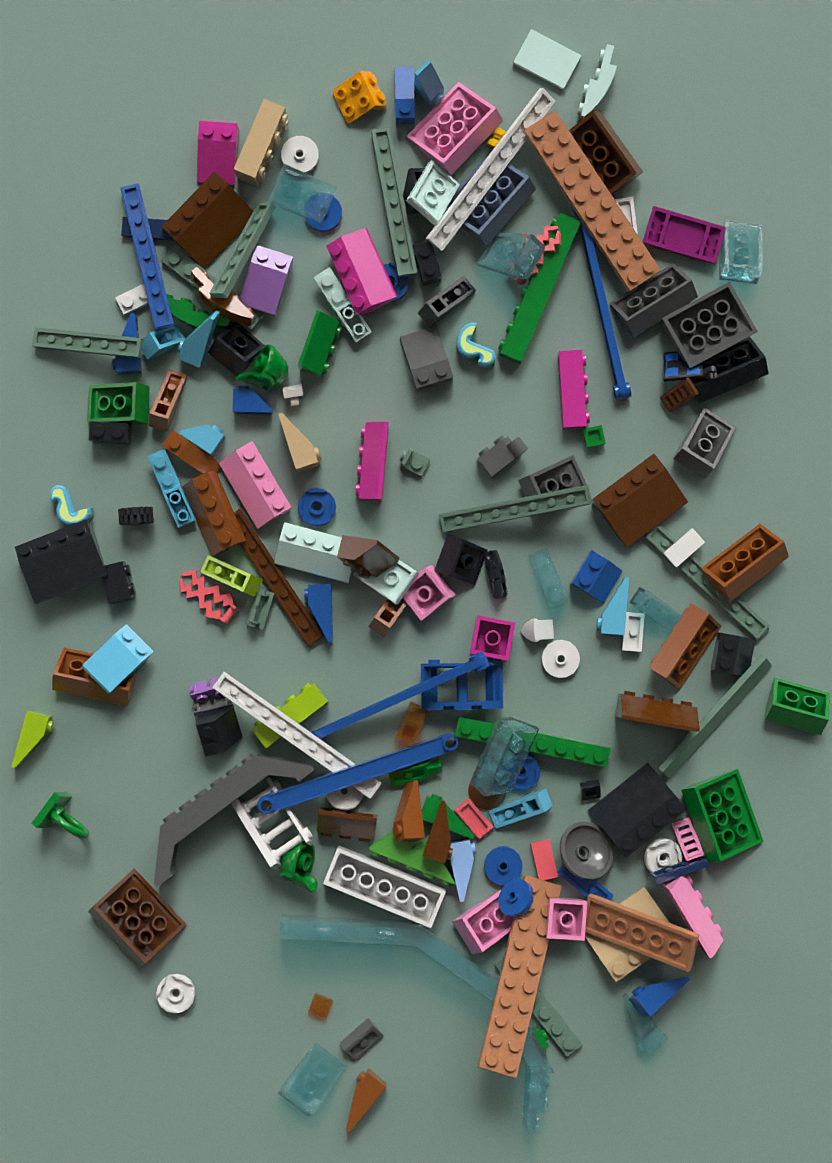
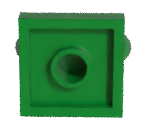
[31,792,89,839]

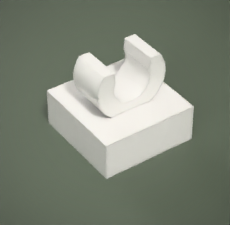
[283,384,303,406]

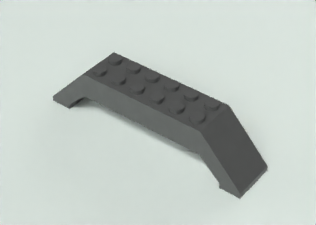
[154,754,316,887]

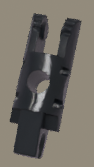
[484,550,508,599]

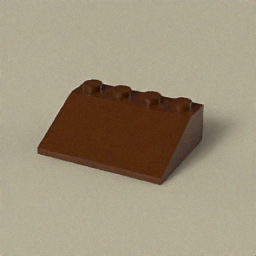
[569,110,643,195]
[161,171,253,269]
[592,454,688,548]
[615,691,700,732]
[88,868,187,968]

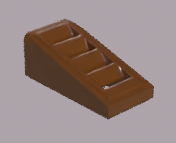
[660,377,699,412]

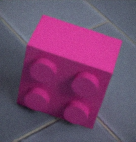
[470,615,515,661]

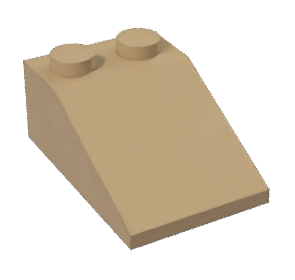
[278,413,322,473]

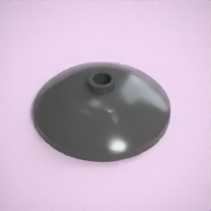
[560,822,614,880]

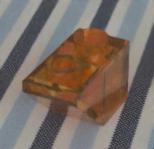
[394,701,427,745]

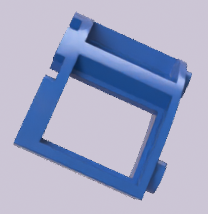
[421,658,503,710]

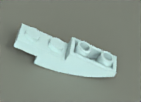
[577,44,617,121]
[313,267,372,342]

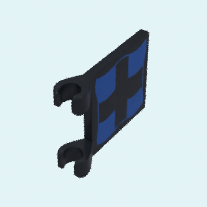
[664,351,717,382]

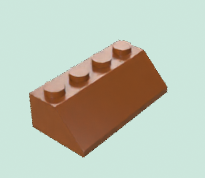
[182,471,246,557]
[701,524,789,602]
[649,603,721,689]
[52,647,138,706]

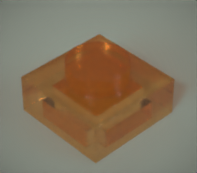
[308,993,333,1019]

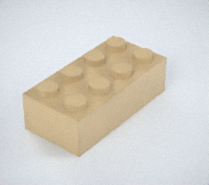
[234,99,289,187]

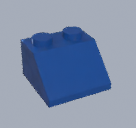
[570,550,622,603]

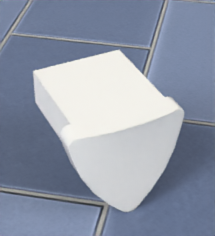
[521,618,554,642]

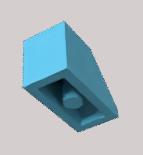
[142,324,186,360]
[179,425,225,456]

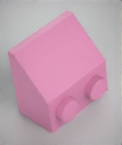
[403,565,456,621]
[546,898,587,941]

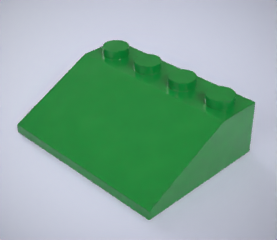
[681,769,763,863]

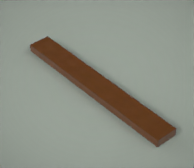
[234,509,324,647]

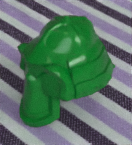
[236,344,289,390]
[279,841,318,893]

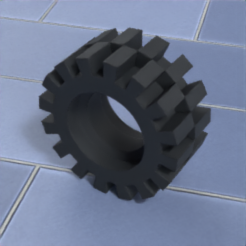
[118,506,154,525]

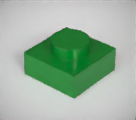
[583,425,606,448]
[530,1026,549,1050]

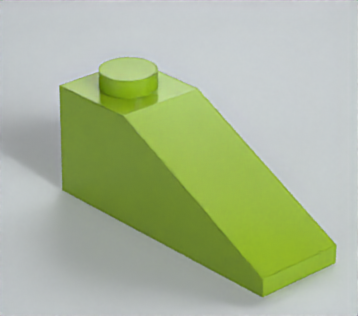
[200,555,263,597]
[11,710,54,768]

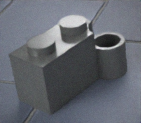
[477,435,528,478]

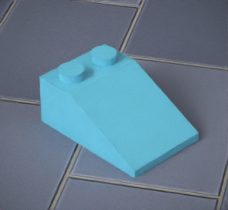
[81,624,154,694]

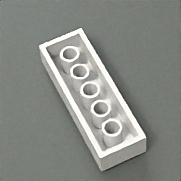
[323,845,446,928]

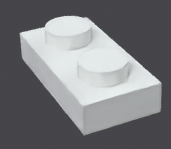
[115,284,149,316]
[621,612,645,652]

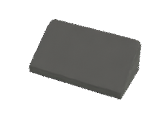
[340,1018,384,1061]

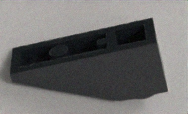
[418,276,476,328]

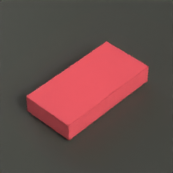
[454,798,494,840]
[530,839,558,880]

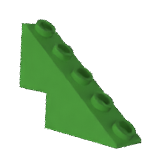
[369,831,455,886]

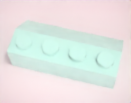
[274,522,352,584]

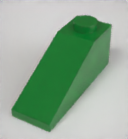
[422,793,474,839]

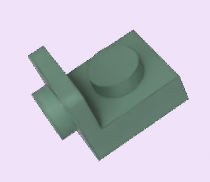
[399,448,430,477]

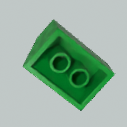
[298,310,342,378]
[765,677,830,735]

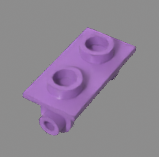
[189,677,224,703]

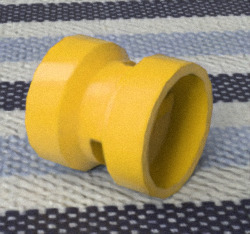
[486,128,506,150]

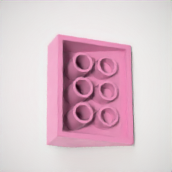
[407,82,503,176]
[662,874,723,958]

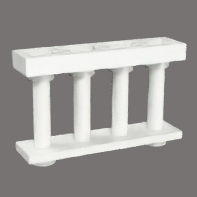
[231,777,314,870]

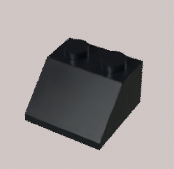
[207,322,265,377]
[435,534,488,585]
[711,633,755,676]
[196,704,243,757]

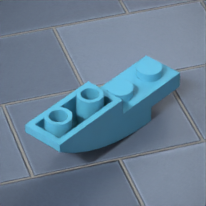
[147,448,196,528]

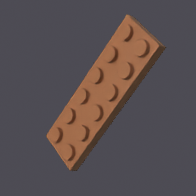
[585,893,699,972]

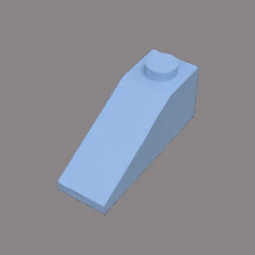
[450,838,476,902]

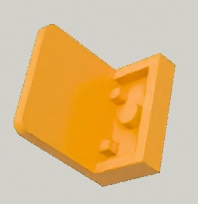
[333,71,387,123]

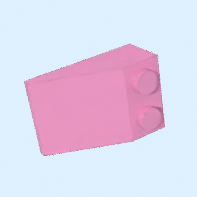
[452,889,513,954]

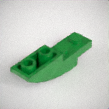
[167,294,231,329]

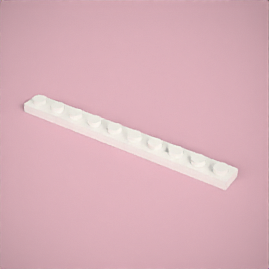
[426,88,556,251]
[213,671,381,799]

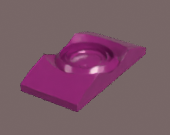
[642,206,726,264]

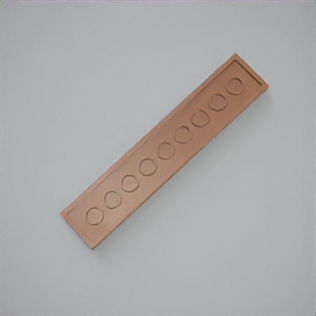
[523,110,661,292]
[477,875,562,1078]

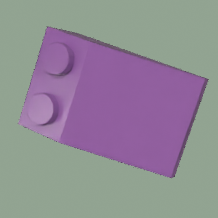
[240,245,293,316]

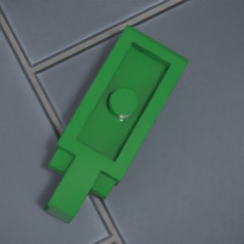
[389,759,442,786]

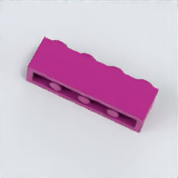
[558,350,590,430]

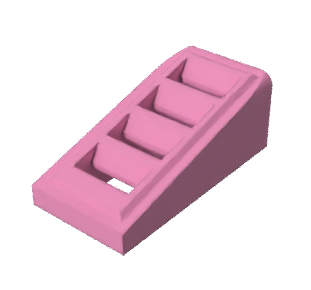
[671,817,704,861]

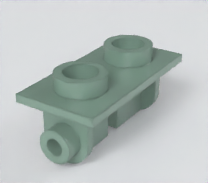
[246,588,275,630]

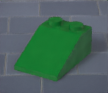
[87,382,150,425]

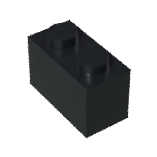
[413,241,442,286]
[89,421,132,445]
[103,561,136,604]

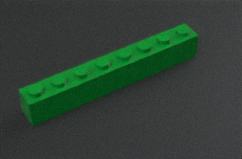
[498,213,581,364]
[454,716,611,767]

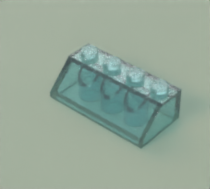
[470,717,539,796]

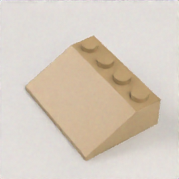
[585,887,669,982]

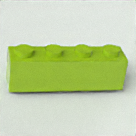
[252,683,328,748]

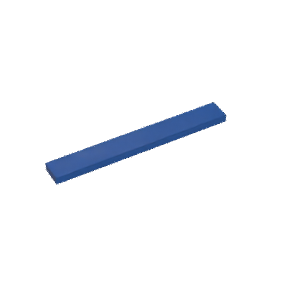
[120,183,175,331]

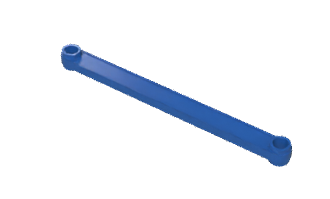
[571,206,631,400]
[308,651,489,739]
[257,733,459,814]

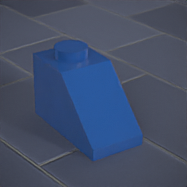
[232,386,272,415]

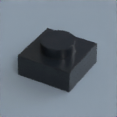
[580,779,601,801]

